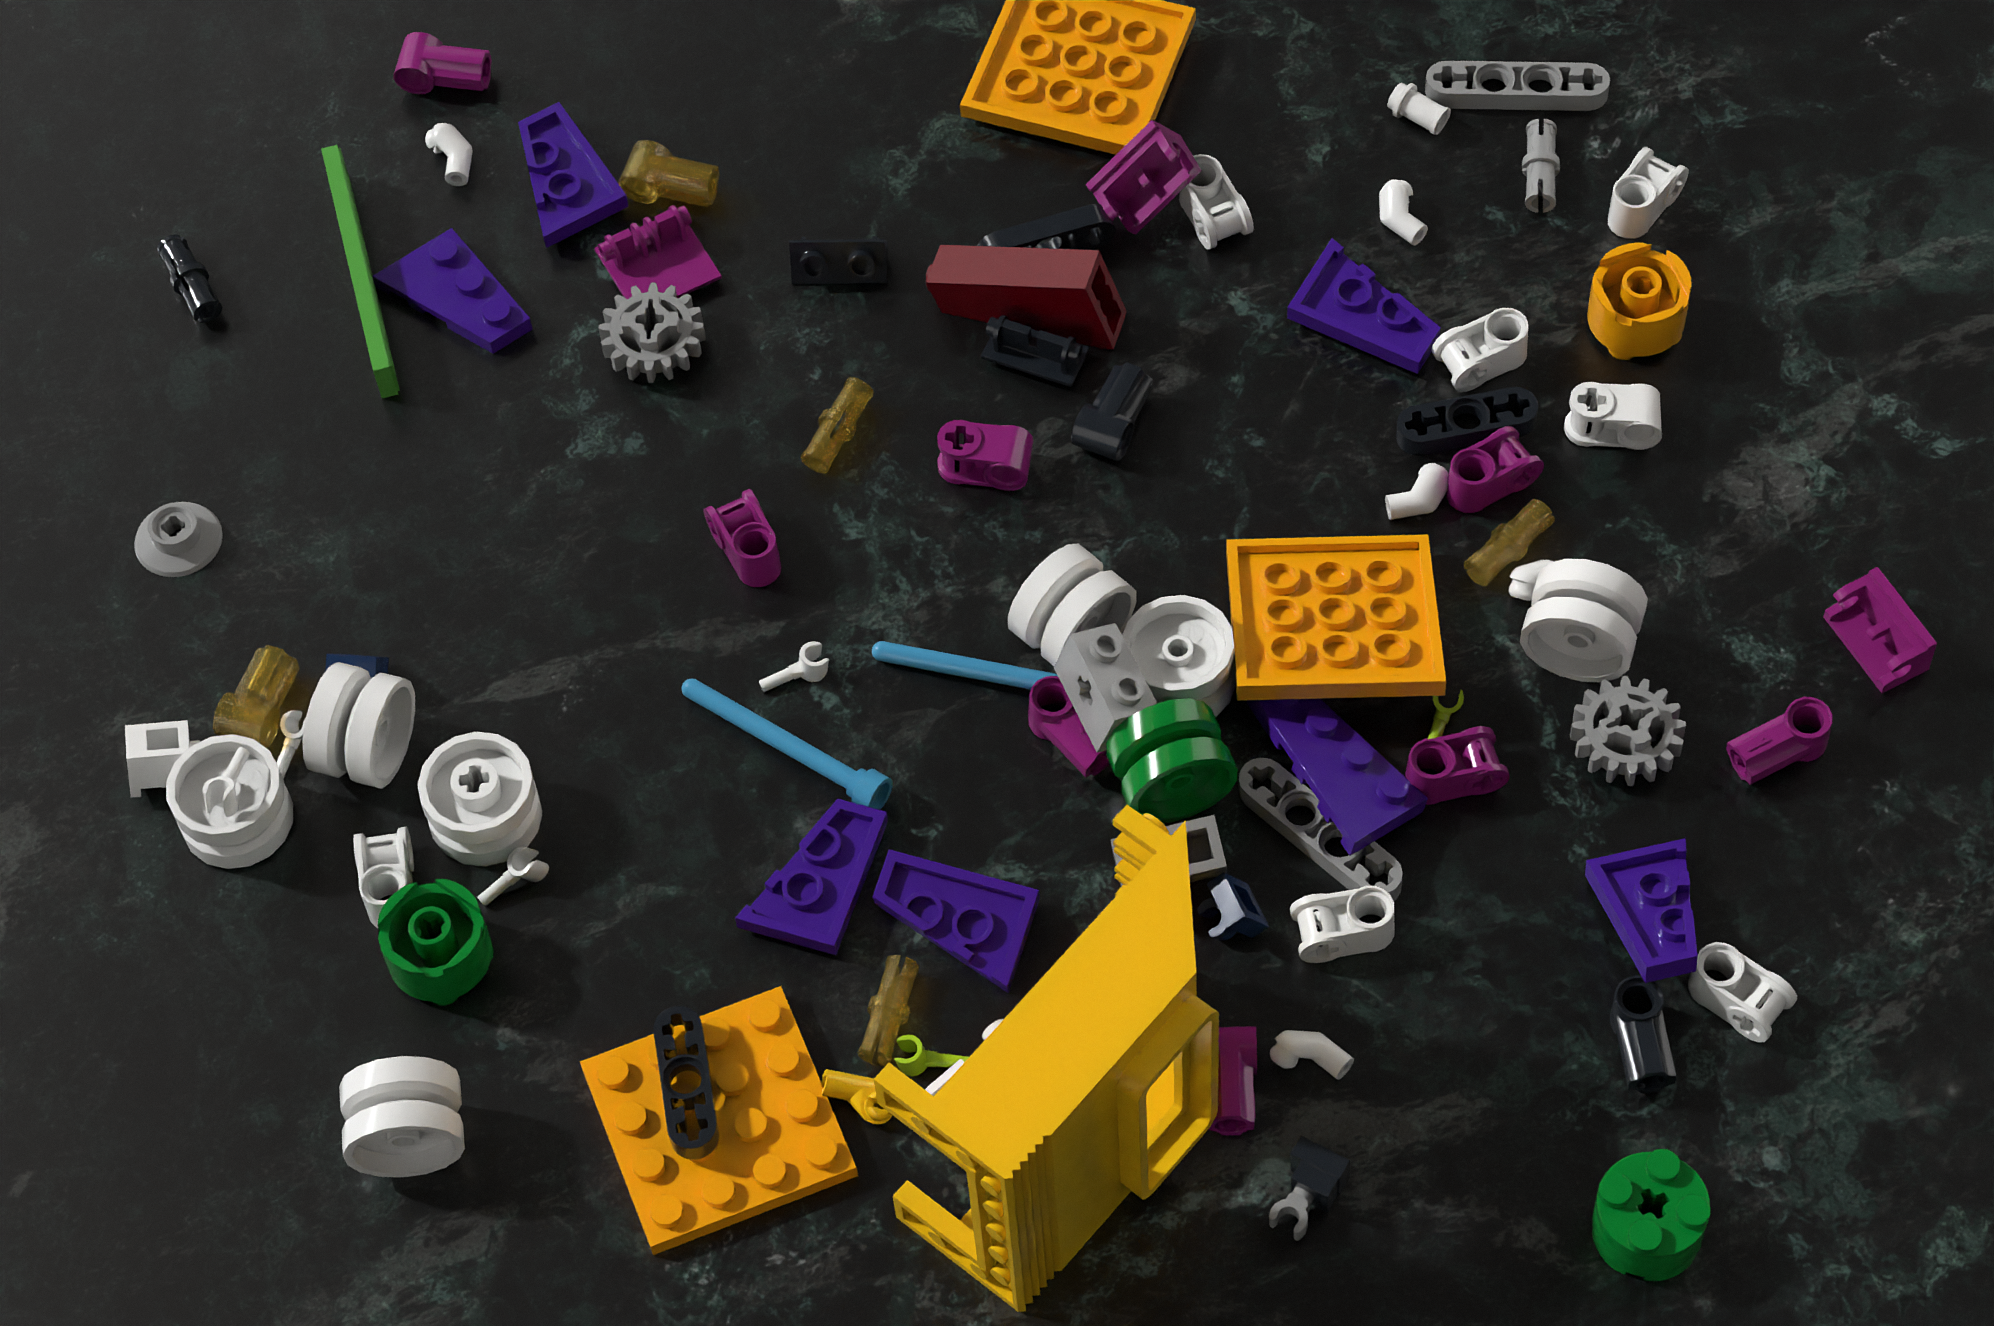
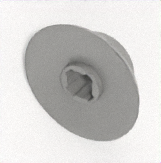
[134,502,223,577]

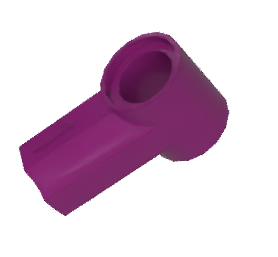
[393,32,492,94]
[1028,676,1110,777]
[1726,697,1832,785]
[1208,1026,1257,1136]

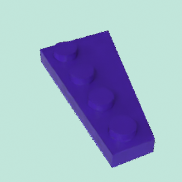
[1245,699,1428,856]

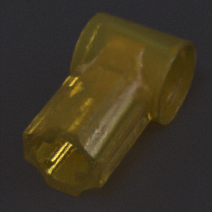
[618,140,720,207]
[213,645,300,748]

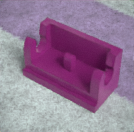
[1086,120,1202,235]
[1823,567,1937,693]

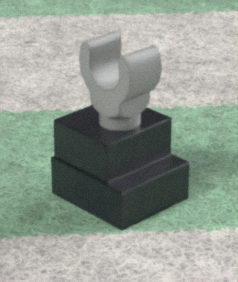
[1269,1136,1350,1240]

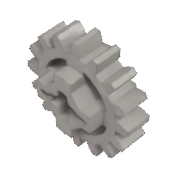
[599,283,706,383]
[1570,676,1686,786]

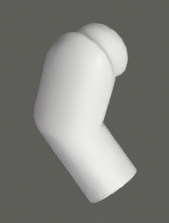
[1379,180,1428,245]

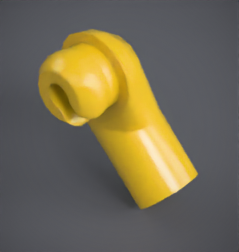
[821,1069,892,1124]

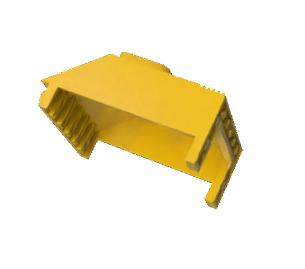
[874,805,1219,1312]

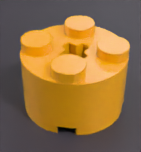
[1587,243,1692,360]

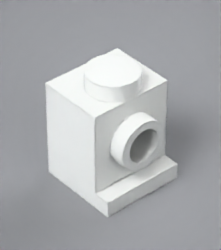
[125,720,200,798]

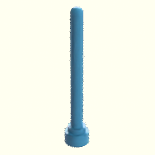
[872,641,1058,690]
[682,678,893,810]

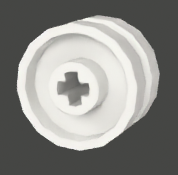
[1008,543,1136,666]
[1520,559,1648,682]
[1122,595,1236,717]
[302,662,415,789]
[417,732,542,867]
[166,734,293,869]
[339,1056,465,1177]

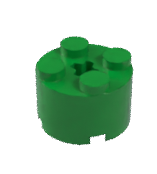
[377,879,494,1006]
[1592,1149,1710,1281]

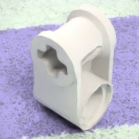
[1608,147,1689,239]
[1179,154,1254,250]
[1431,308,1528,392]
[1563,382,1662,450]
[353,826,414,928]
[1290,886,1395,963]
[1688,942,1797,1042]

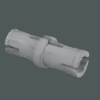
[1522,119,1560,213]

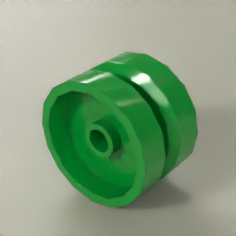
[1106,698,1238,823]

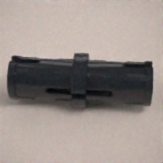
[157,234,222,323]

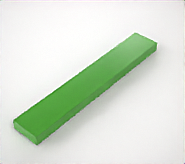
[321,145,400,398]

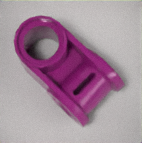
[937,420,1034,491]
[1446,426,1544,513]
[703,489,781,587]
[1405,726,1510,805]

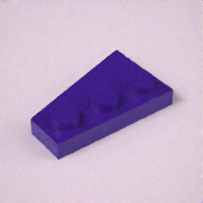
[518,102,629,248]
[372,228,533,354]
[1287,238,1440,374]
[735,799,888,955]
[1585,838,1698,983]
[872,849,1040,993]

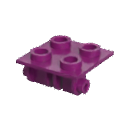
[594,205,722,299]

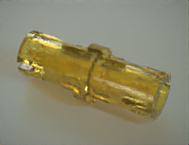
[801,377,874,473]
[1464,499,1555,586]
[858,955,920,1066]

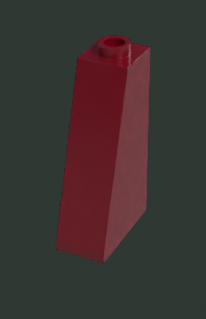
[926,245,1127,349]

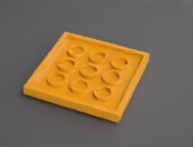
[960,0,1196,155]
[1226,535,1446,701]
[580,986,858,1255]

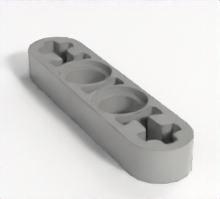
[1425,61,1610,111]
[1238,758,1403,901]

